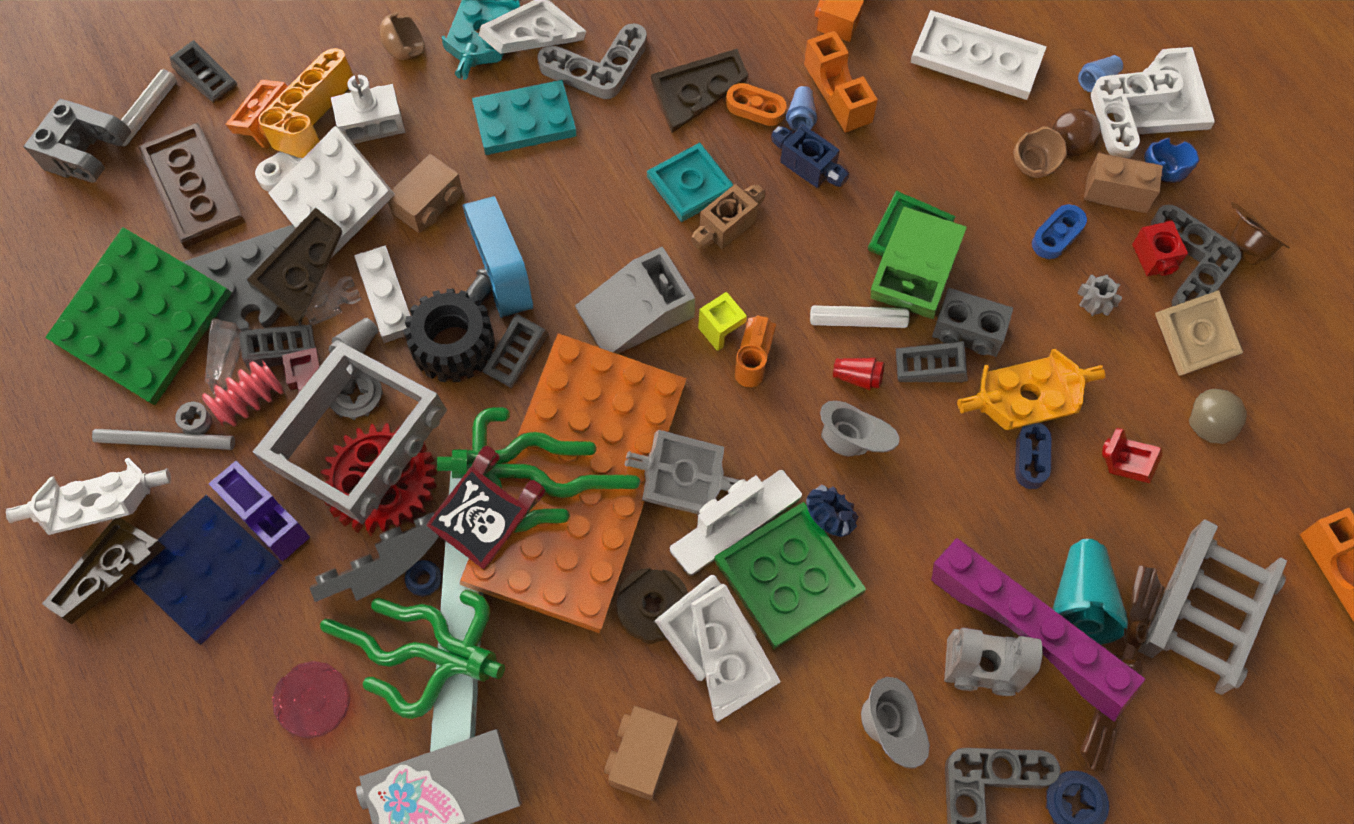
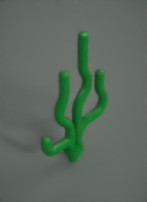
[437,407,641,533]
[320,590,505,719]

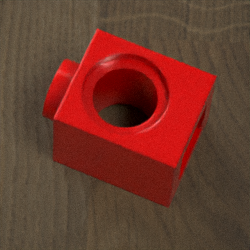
[1132,220,1188,277]

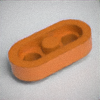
[726,83,787,126]

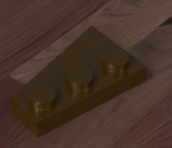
[42,518,167,624]

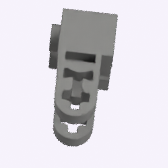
[944,628,1042,696]

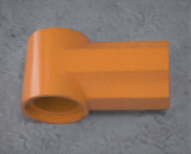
[734,315,776,388]

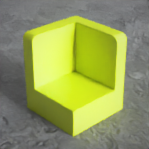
[698,292,747,351]

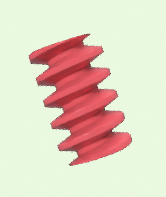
[202,359,284,427]

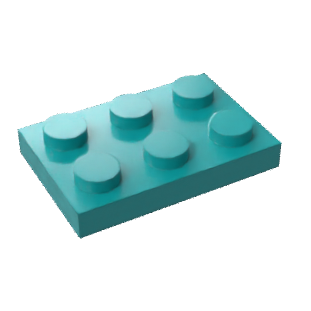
[472,80,577,155]

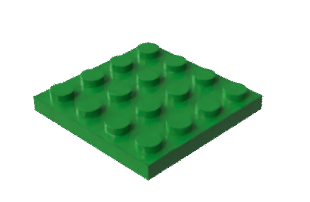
[45,227,232,405]

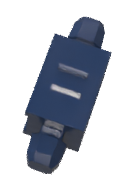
[771,124,849,188]

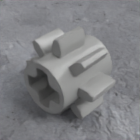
[1077,275,1122,316]

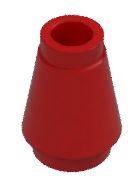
[833,357,885,391]

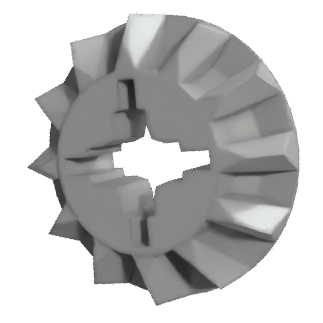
[330,369,383,421]

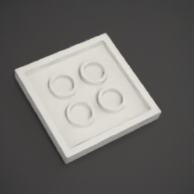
[268,126,395,258]

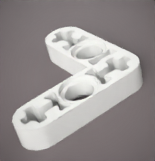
[1091,70,1184,159]

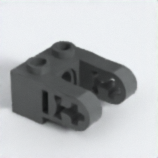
[23,98,131,183]

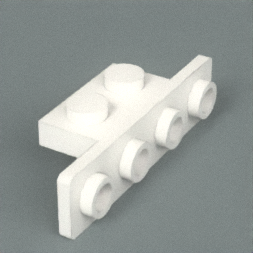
[670,470,802,576]

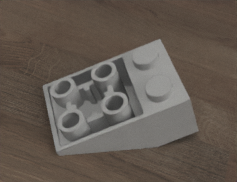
[575,246,695,354]

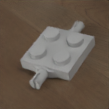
[625,430,739,514]

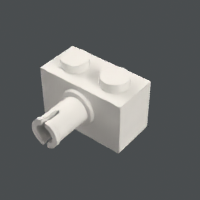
[331,75,405,144]

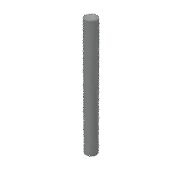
[92,429,235,450]

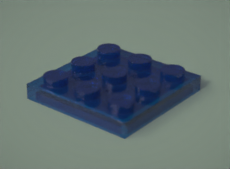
[130,495,282,645]

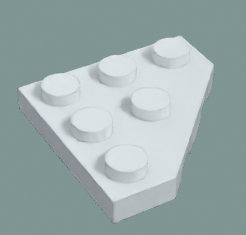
[1113,47,1215,134]

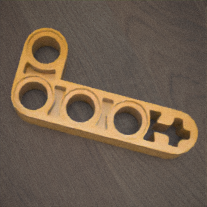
[258,48,354,158]

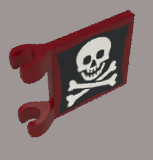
[426,446,546,570]

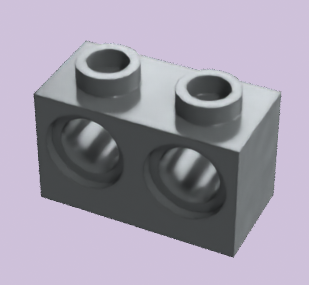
[932,288,1013,357]

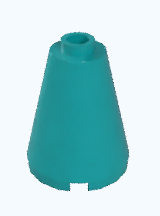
[1052,539,1128,644]

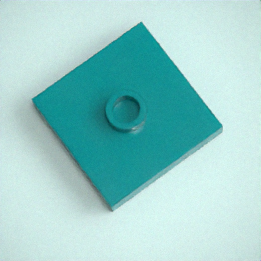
[647,142,733,223]

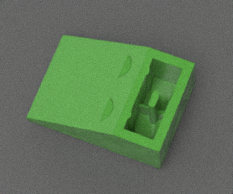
[871,207,967,319]

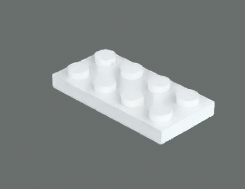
[910,10,1047,100]

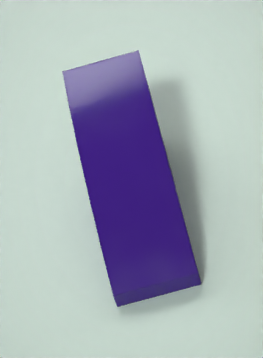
[208,461,310,562]

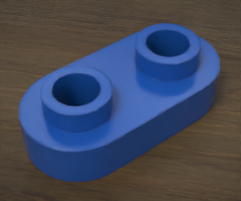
[1032,204,1087,259]

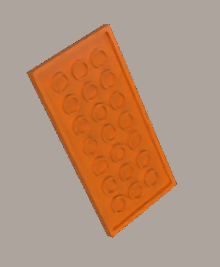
[460,333,687,633]

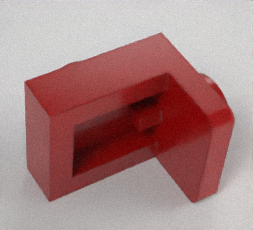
[1102,428,1163,484]

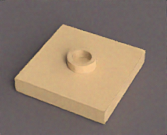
[1155,290,1243,376]

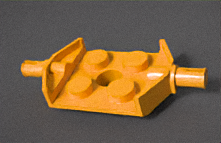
[957,349,1105,430]

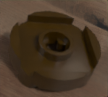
[617,568,688,644]

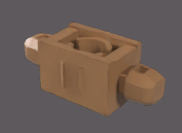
[691,184,765,250]

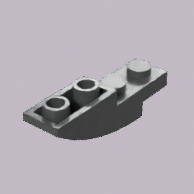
[309,512,439,602]

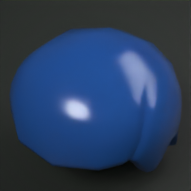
[1144,138,1200,183]

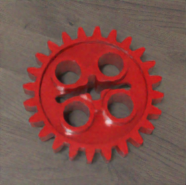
[320,423,438,536]

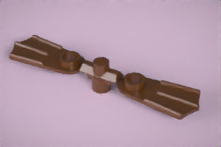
[1080,565,1164,772]

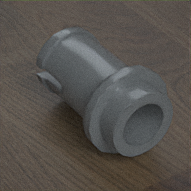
[466,267,492,304]

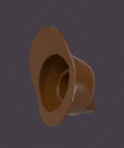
[1231,202,1290,265]

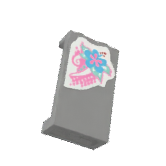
[356,729,522,824]

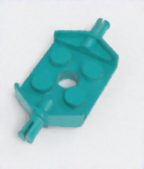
[442,0,521,80]

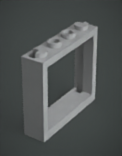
[253,342,447,524]

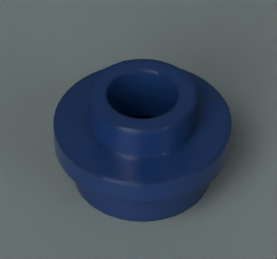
[404,560,442,597]

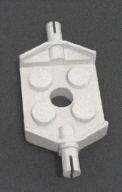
[6,458,171,535]

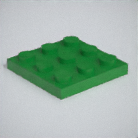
[714,502,866,650]

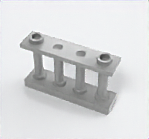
[1138,519,1287,695]

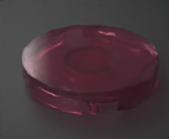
[272,661,350,739]

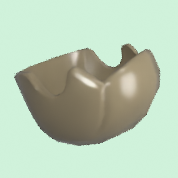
[1189,388,1247,444]

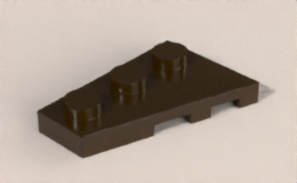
[651,49,748,133]
[247,207,343,325]

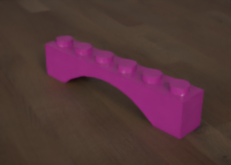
[931,538,1145,722]

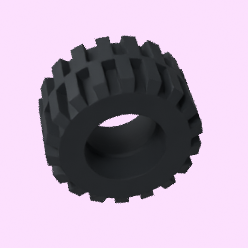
[404,289,495,382]

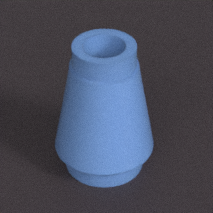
[1078,55,1123,92]
[786,86,817,132]

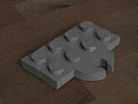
[183,224,295,333]

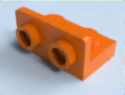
[225,80,288,149]

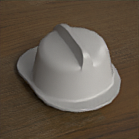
[820,400,900,456]
[861,677,930,768]

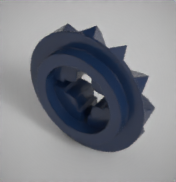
[806,485,859,537]
[1045,771,1109,824]

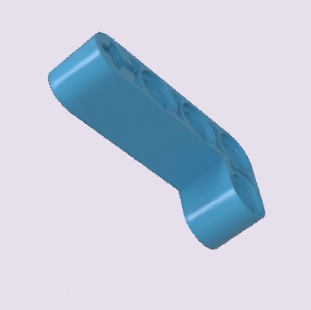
[463,196,533,318]

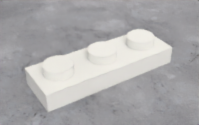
[354,245,410,343]

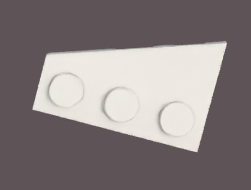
[479,0,586,54]
[691,584,781,722]

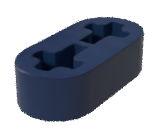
[1015,423,1052,489]

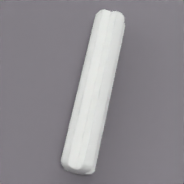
[121,69,176,147]
[810,305,909,328]

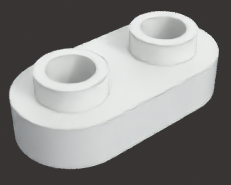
[255,152,303,192]

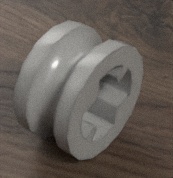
[175,402,212,434]

